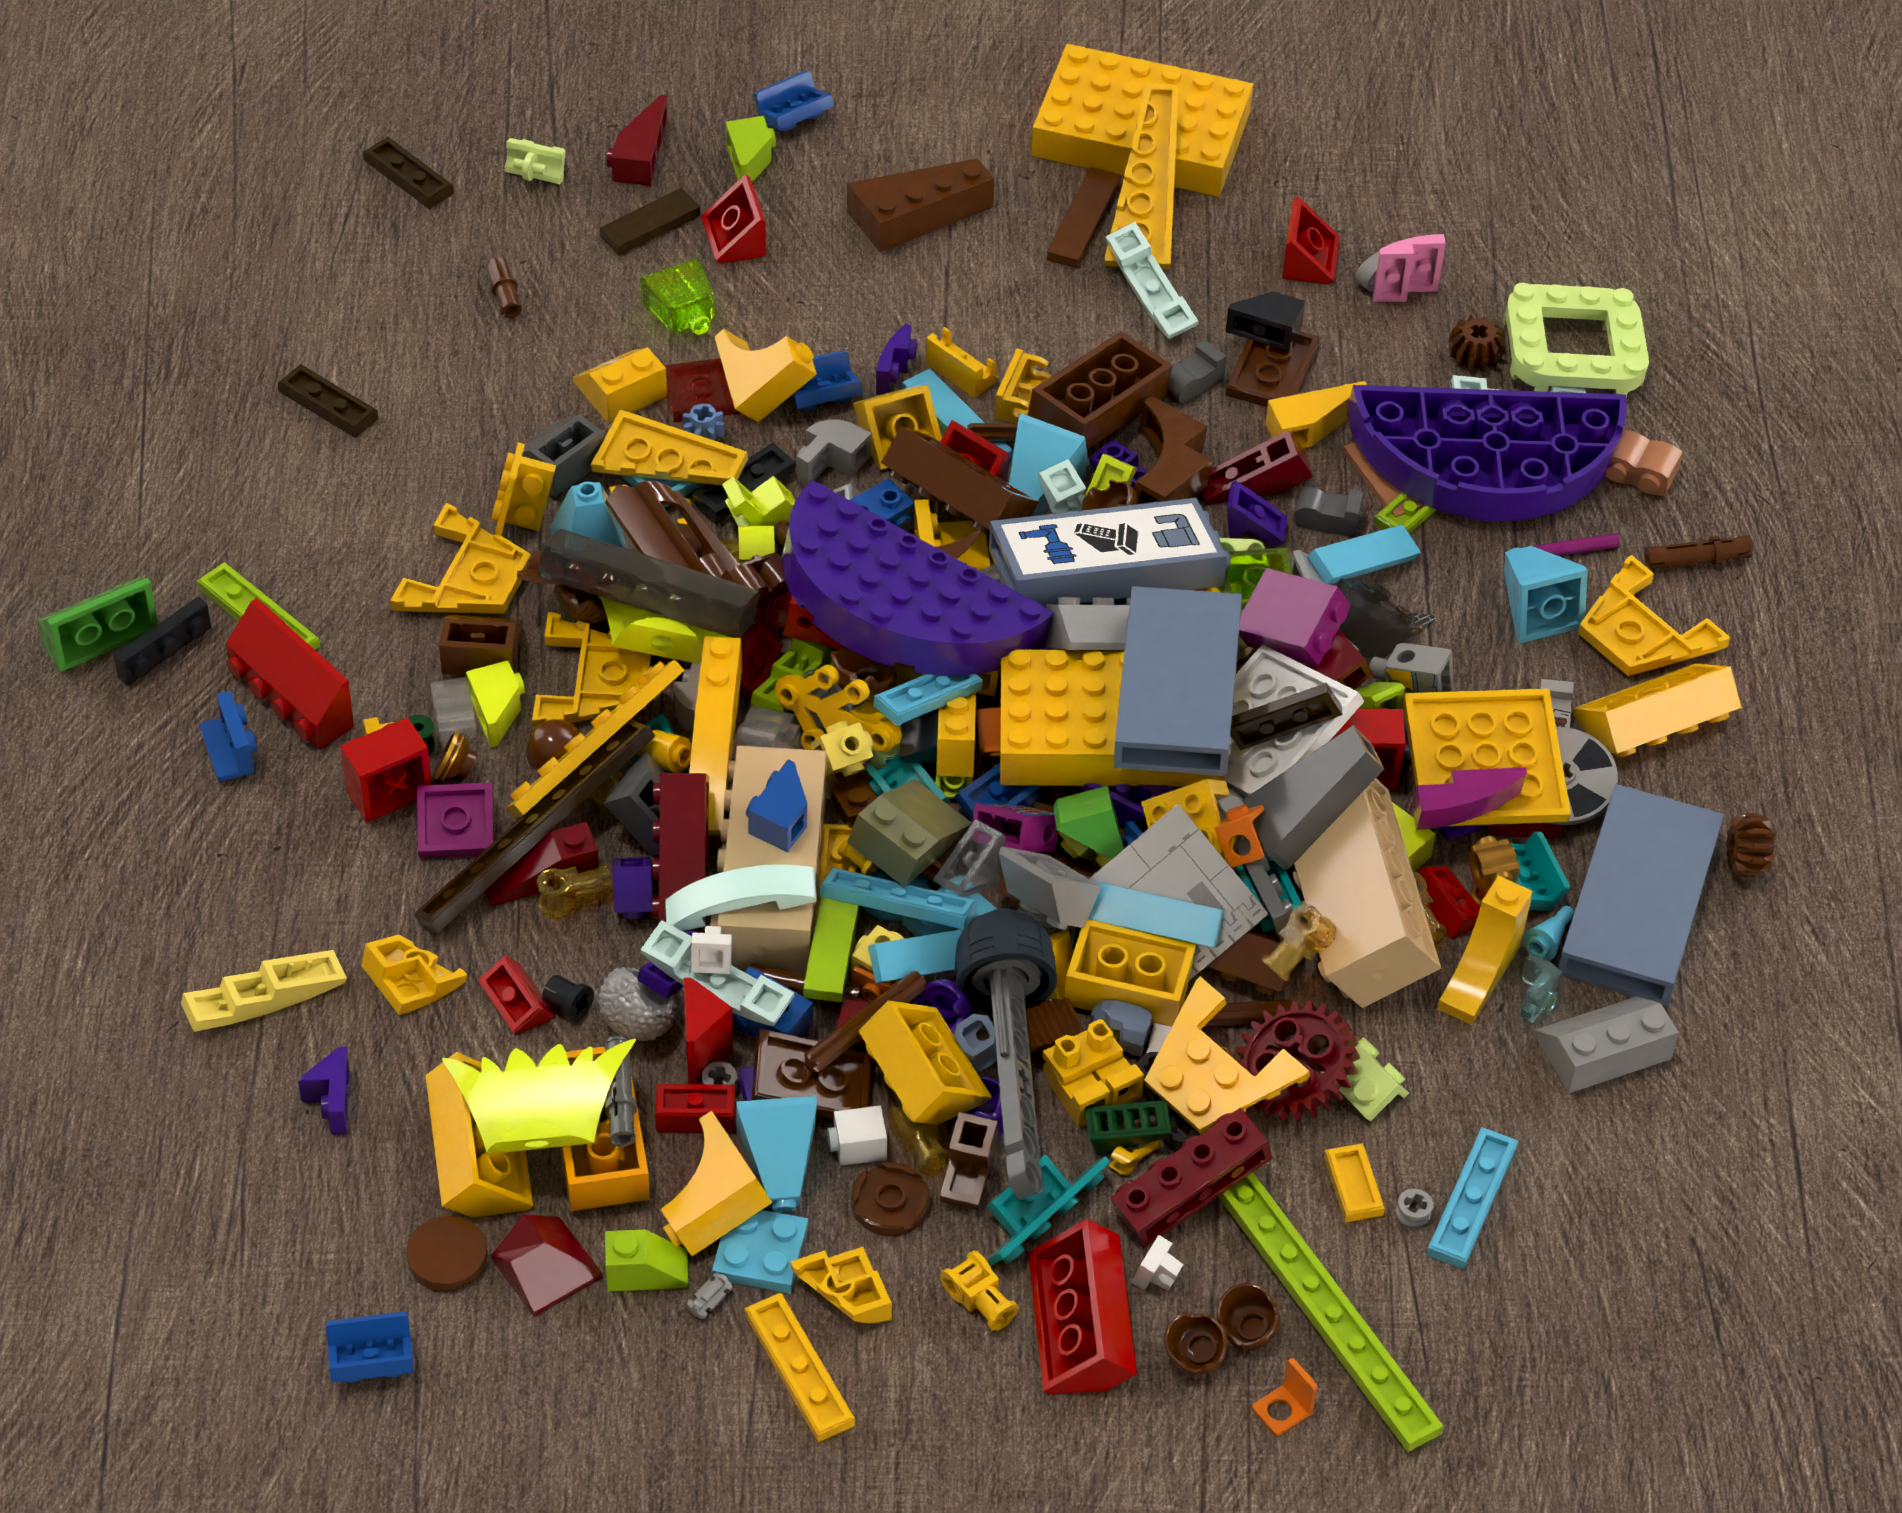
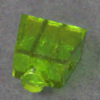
[640,258,715,335]

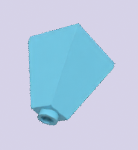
[1009,413,1089,516]
[550,482,629,557]
[1504,546,1588,644]
[736,1096,817,1214]

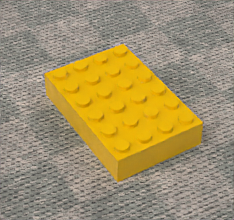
[1031,44,1253,197]
[1000,649,1225,787]

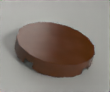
[851,1162,930,1236]
[406,1216,488,1291]

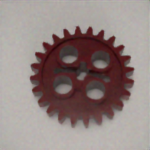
[1235,1000,1360,1122]

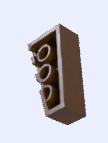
[847,158,995,252]

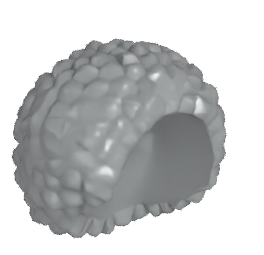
[598,967,678,1041]

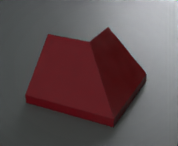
[491,1214,603,1316]

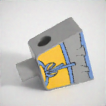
[1369,643,1454,709]

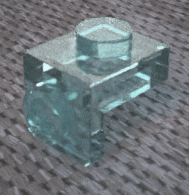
[1520,954,1562,1023]

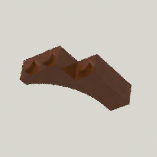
[1135,396,1212,504]

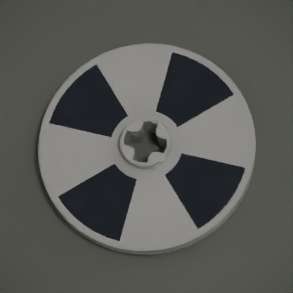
[1550,727,1618,825]

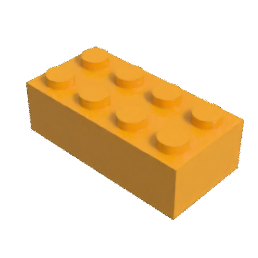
[561,1047,650,1211]

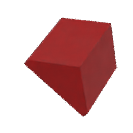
[701,174,766,264]
[1282,196,1340,284]
[940,420,1009,482]
[684,977,733,1084]

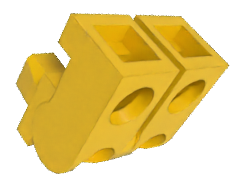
[1043,1019,1144,1128]

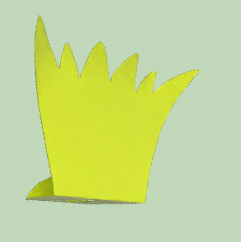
[590,587,763,664]
[442,1039,636,1154]

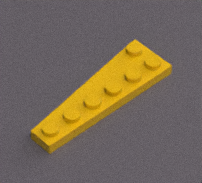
[1104,83,1179,270]
[506,660,685,819]

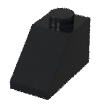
[1226,291,1305,351]

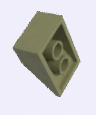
[847,779,972,887]

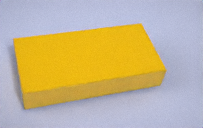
[1324,1143,1385,1222]

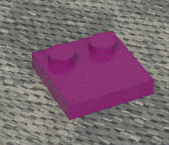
[417,782,494,859]

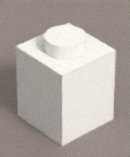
[827,1105,887,1166]

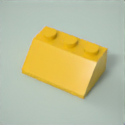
[1064,919,1196,1026]
[859,1000,992,1125]

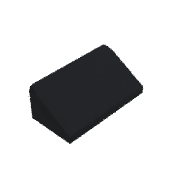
[899,708,939,763]

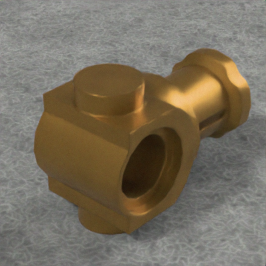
[1469,836,1520,907]

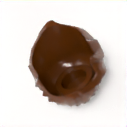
[555,584,615,624]
[830,647,897,702]

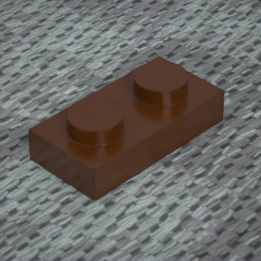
[826,771,877,828]

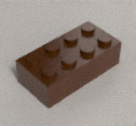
[1027,331,1173,450]
[881,426,1039,536]

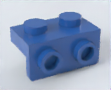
[754,70,834,131]
[788,350,863,410]
[199,691,257,781]
[954,763,1042,826]
[326,1311,414,1383]

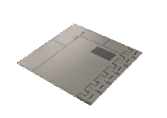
[1089,804,1268,981]

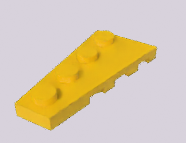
[591,409,748,486]

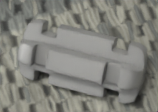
[686,1273,732,1319]

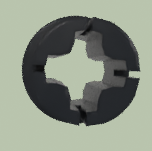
[542,975,594,1022]

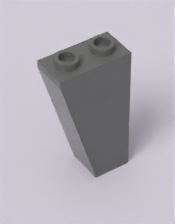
[1242,725,1384,870]

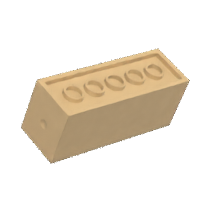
[711,746,827,975]
[1293,778,1441,1008]

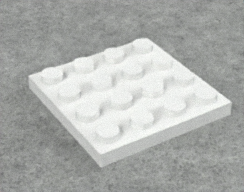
[1225,644,1364,797]

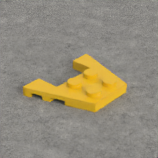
[390,503,531,614]
[1578,555,1730,676]
[532,612,653,729]
[1144,976,1310,1134]

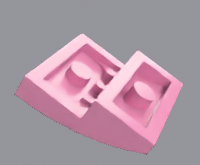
[1373,234,1446,302]

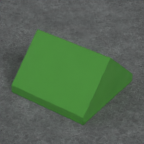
[1053,785,1124,859]

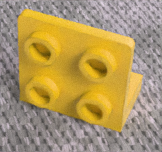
[913,499,991,576]
[1141,779,1230,855]

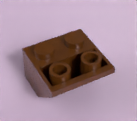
[439,615,523,675]

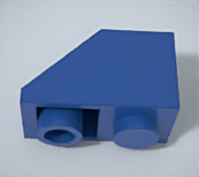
[746,759,807,852]

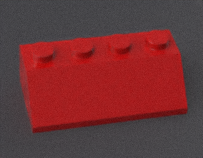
[226,598,354,750]
[1028,1218,1137,1394]

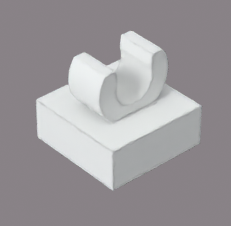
[691,926,732,974]

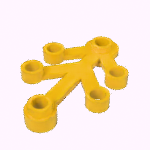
[775,664,902,752]

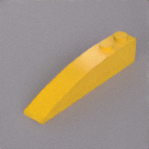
[689,636,742,835]

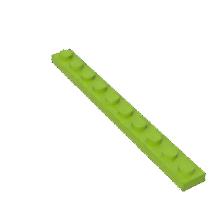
[1218,1173,1444,1452]

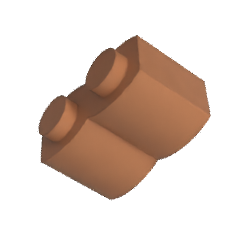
[1605,429,1683,496]

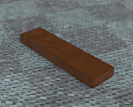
[1047,166,1121,268]

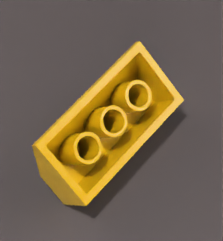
[1572,664,1742,757]
[425,1052,534,1218]

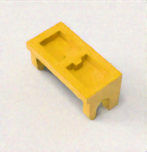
[926,327,998,398]
[995,349,1051,424]

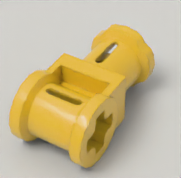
[940,1250,1019,1331]

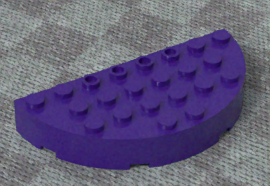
[1347,385,1627,521]
[782,480,1054,676]

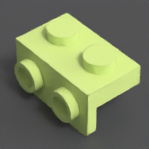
[1320,1037,1409,1122]

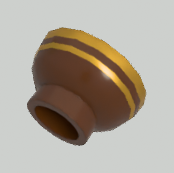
[433,730,477,781]

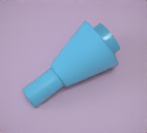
[1523,906,1575,961]

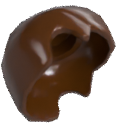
[1081,480,1138,511]
[525,719,581,770]
[1216,1282,1281,1350]
[1163,1312,1229,1375]

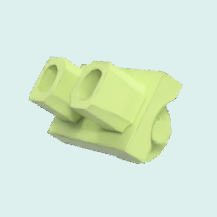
[504,138,566,184]

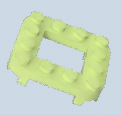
[1503,283,1649,397]

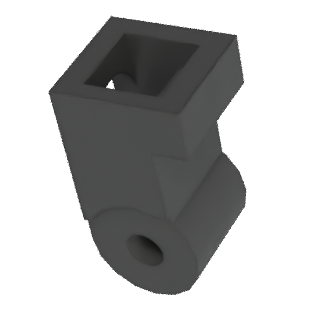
[1167,340,1227,403]
[1294,487,1363,538]

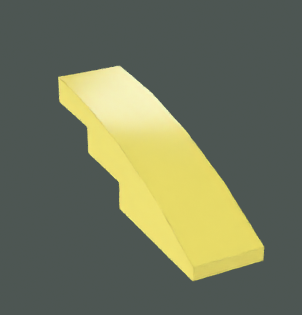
[181,950,347,1032]

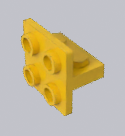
[491,442,556,535]

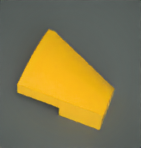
[361,935,467,1015]
[790,1247,892,1324]

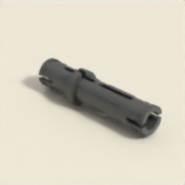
[604,1036,637,1147]

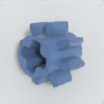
[683,404,724,441]

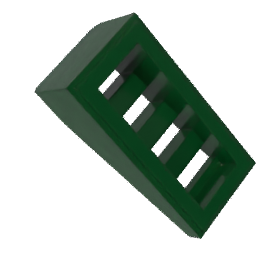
[1086,1100,1173,1155]

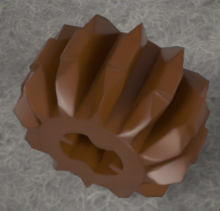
[1448,315,1506,371]
[1726,813,1776,877]

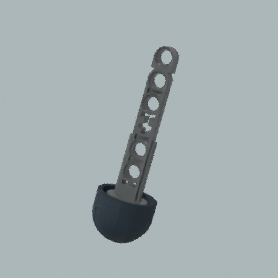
[955,908,1057,1200]

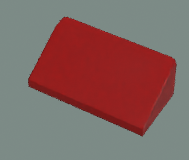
[1415,866,1480,938]
[478,955,555,1035]
[655,1084,735,1133]

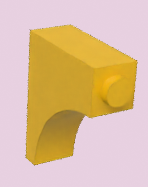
[714,329,817,423]
[1437,875,1533,1025]
[661,1111,772,1256]

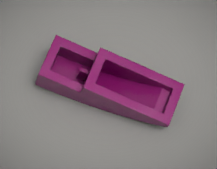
[1412,767,1527,830]

